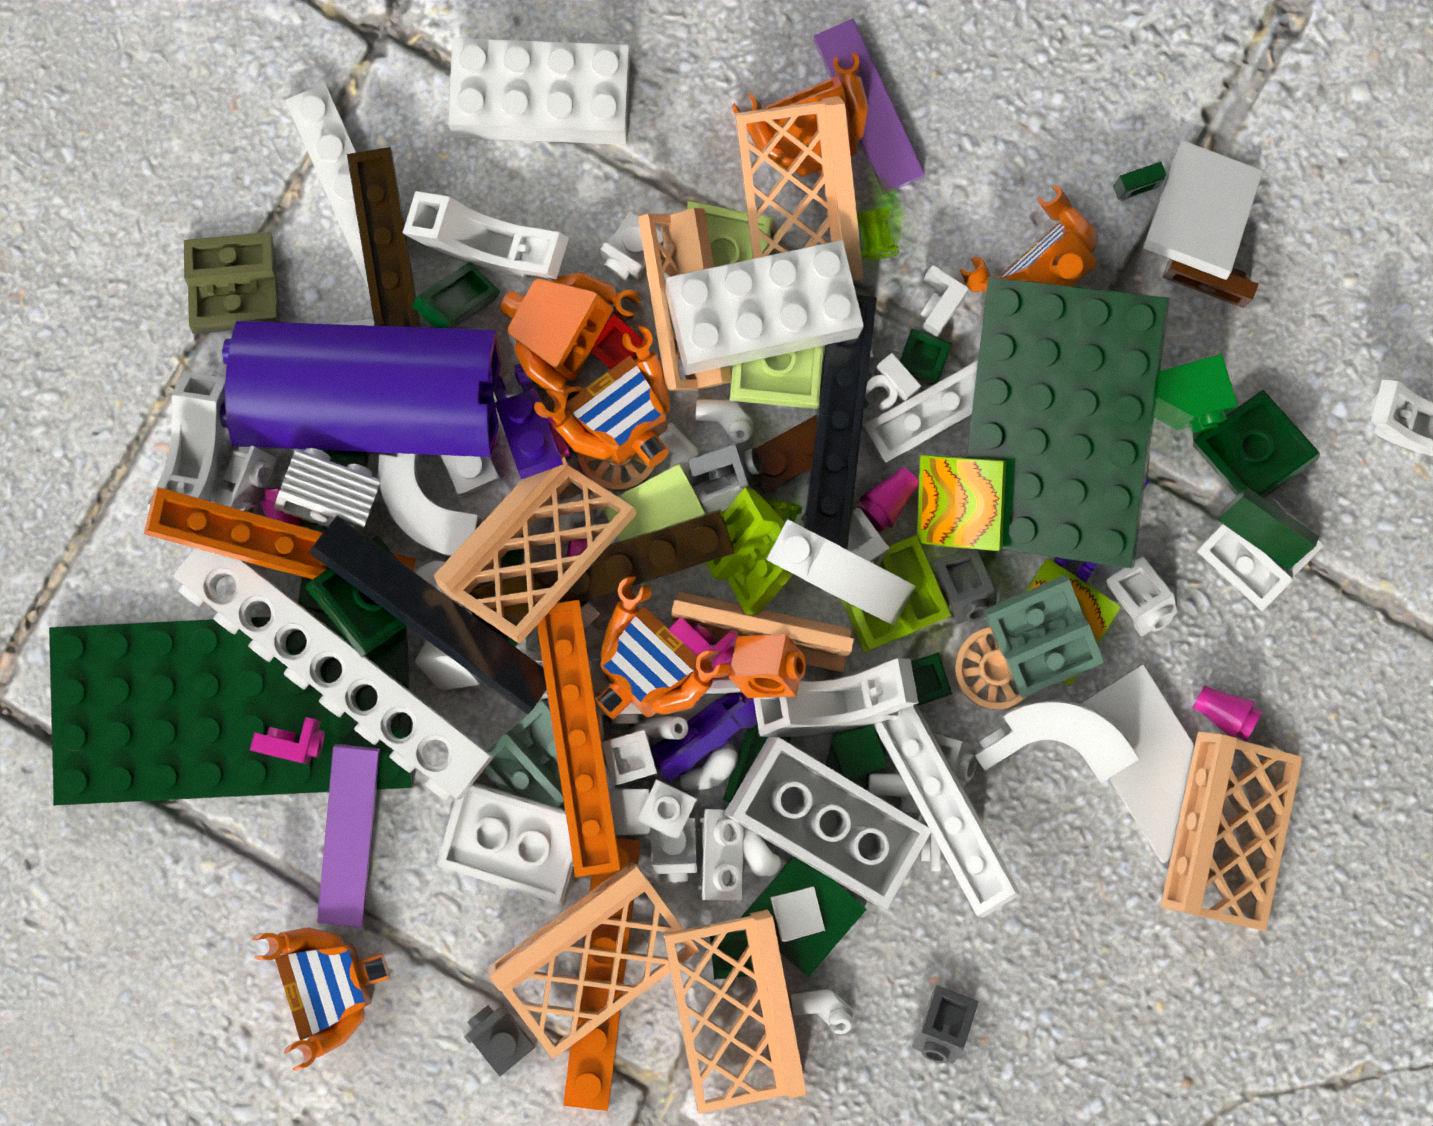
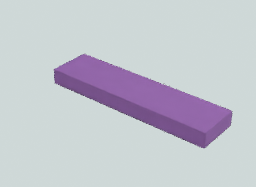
[813,19,925,195]
[317,744,380,927]

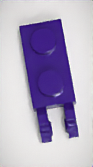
[494,364,563,480]
[650,693,758,782]

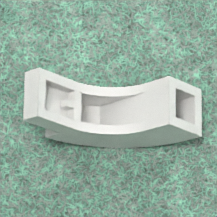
[403,191,569,280]
[147,372,226,513]
[1370,379,1433,456]
[378,453,482,558]
[767,519,916,625]
[754,658,918,737]
[975,700,1139,783]

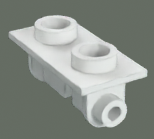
[214,446,278,515]
[698,809,744,900]

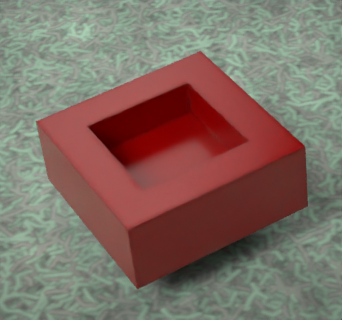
[590,314,644,370]

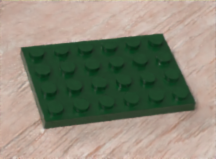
[966,277,1170,568]

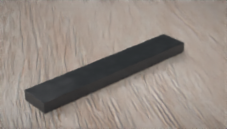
[804,294,877,550]
[309,515,547,715]

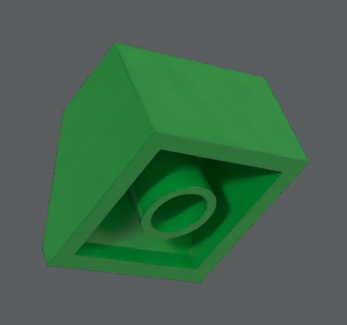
[1154,354,1238,434]

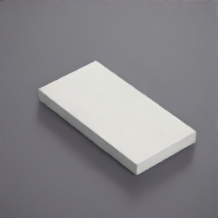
[1079,665,1238,863]

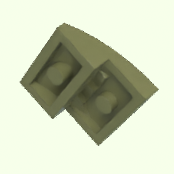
[184,232,280,334]

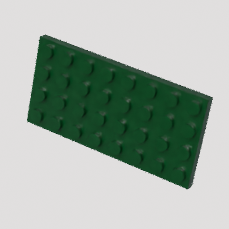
[49,614,413,806]

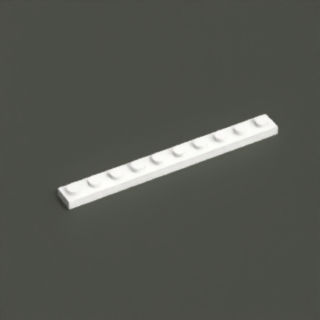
[285,83,500,497]

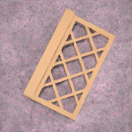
[735,96,864,280]
[434,454,636,644]
[671,592,854,673]
[1160,732,1303,931]
[488,859,700,1059]
[663,910,807,1114]

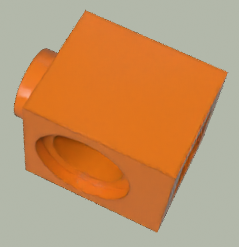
[728,634,806,698]

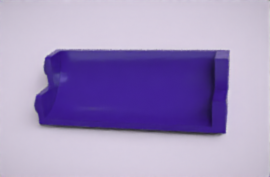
[220,321,502,457]

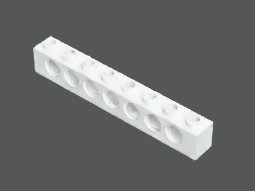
[173,548,494,801]

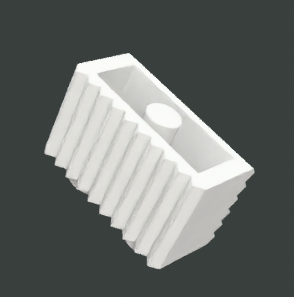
[274,448,381,533]

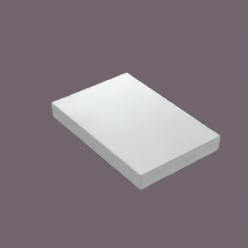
[1143,140,1263,280]
[436,782,574,905]

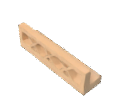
[638,208,732,391]

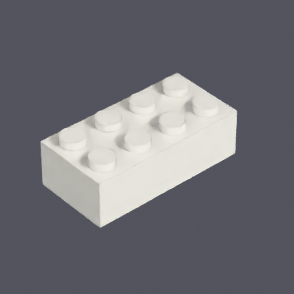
[448,38,630,145]
[665,240,864,375]
[724,737,931,909]

